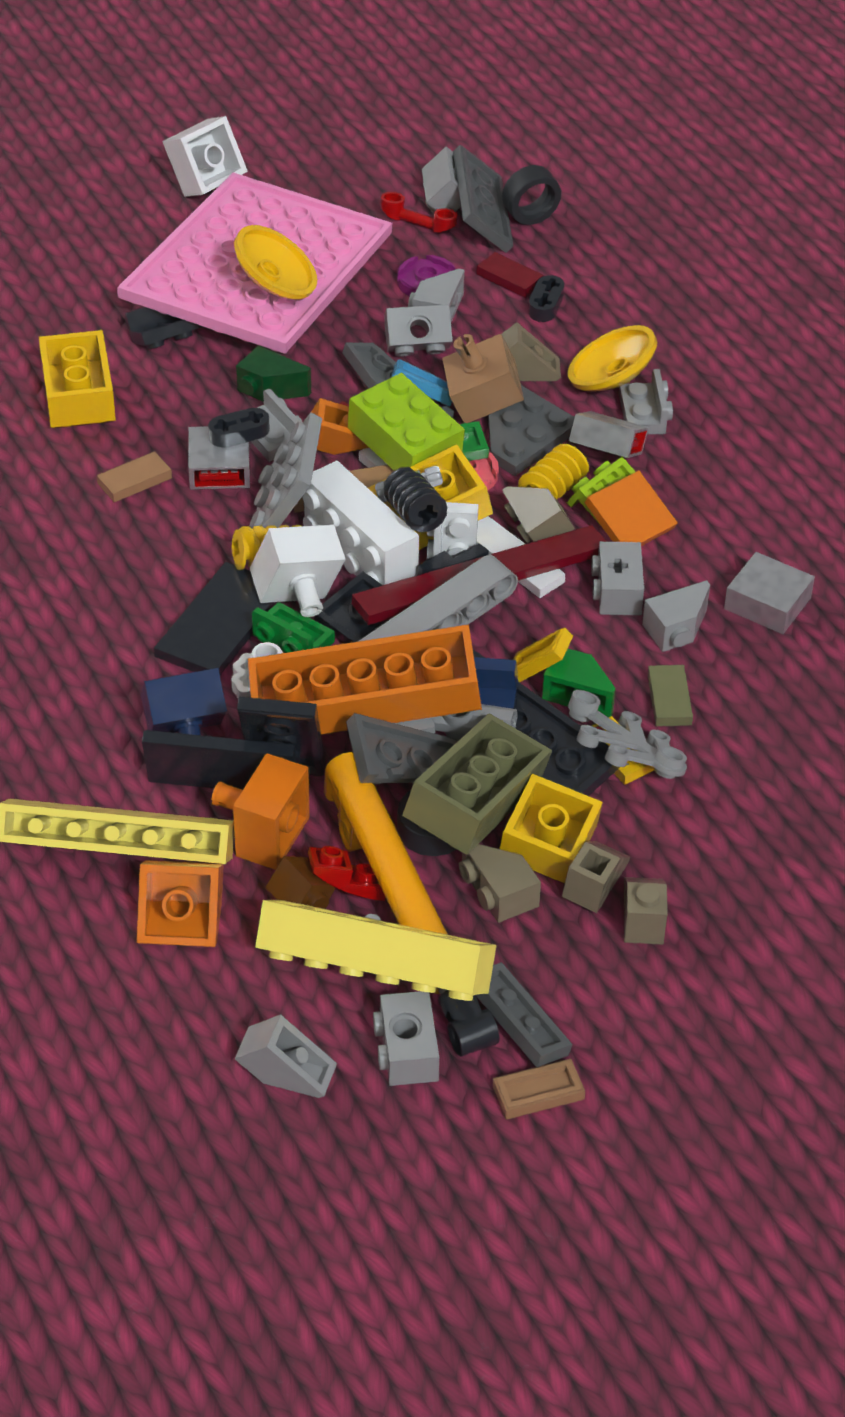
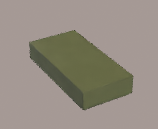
[647,665,693,726]

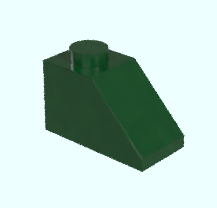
[236,345,312,402]

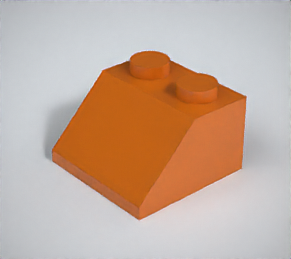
[137,860,224,947]

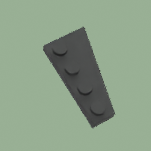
[342,342,454,417]
[346,713,459,783]

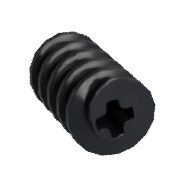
[384,467,448,532]

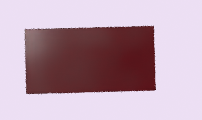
[477,252,544,298]

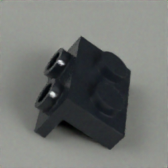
[125,307,202,349]

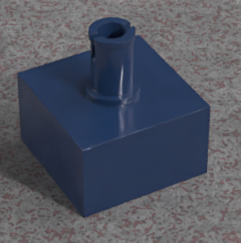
[141,668,227,735]

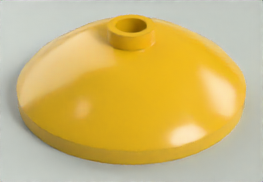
[234,225,317,299]
[568,325,657,392]

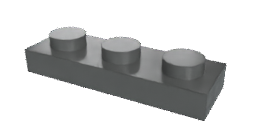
[476,962,573,1067]

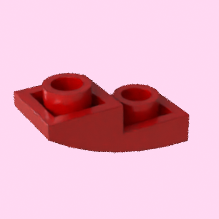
[308,846,385,901]

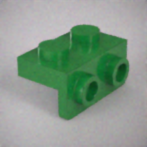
[252,602,335,653]

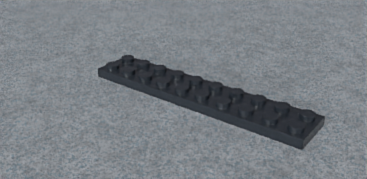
[314,571,620,796]

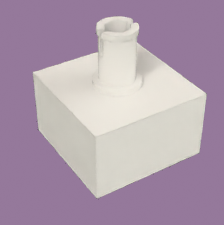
[162,116,248,197]
[250,525,346,617]

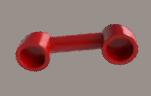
[381,192,458,233]

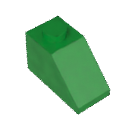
[542,649,616,718]

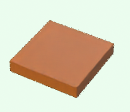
[584,470,678,546]

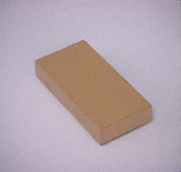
[97,451,172,502]
[493,1059,585,1120]

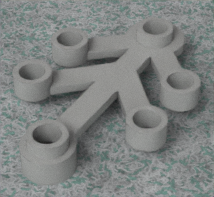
[568,690,687,779]

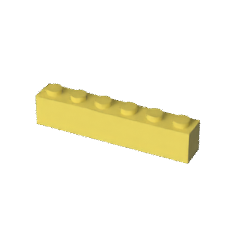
[0,799,234,864]
[255,900,496,1001]

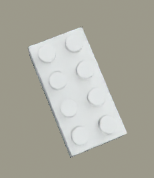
[302,461,419,585]

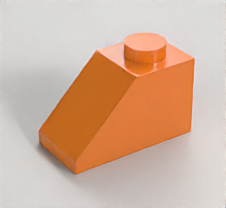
[311,398,369,455]

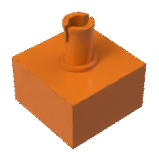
[211,753,310,870]

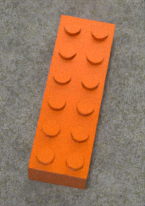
[248,624,482,734]

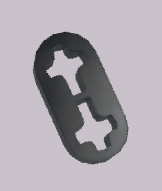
[529,275,565,322]
[208,408,270,448]

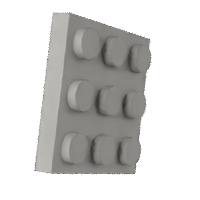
[249,412,322,528]

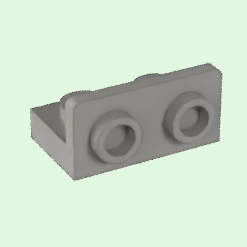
[619,369,673,434]
[251,389,303,462]

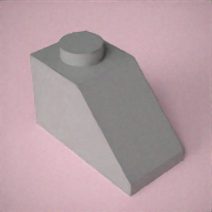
[408,269,465,322]
[642,580,710,652]
[235,1014,337,1098]

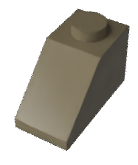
[502,322,561,381]
[624,877,668,944]

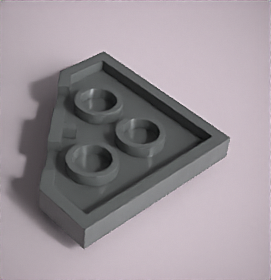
[488,385,575,476]

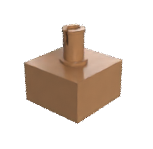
[442,334,524,423]

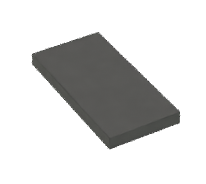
[453,145,513,253]

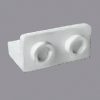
[427,502,478,559]

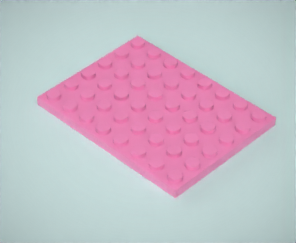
[117,172,392,354]

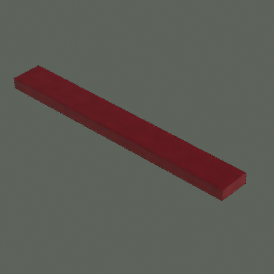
[351,525,607,625]

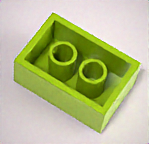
[347,372,465,471]

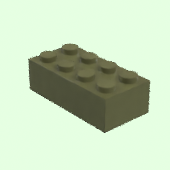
[402,713,552,855]

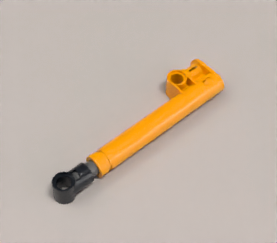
[324,752,500,1057]

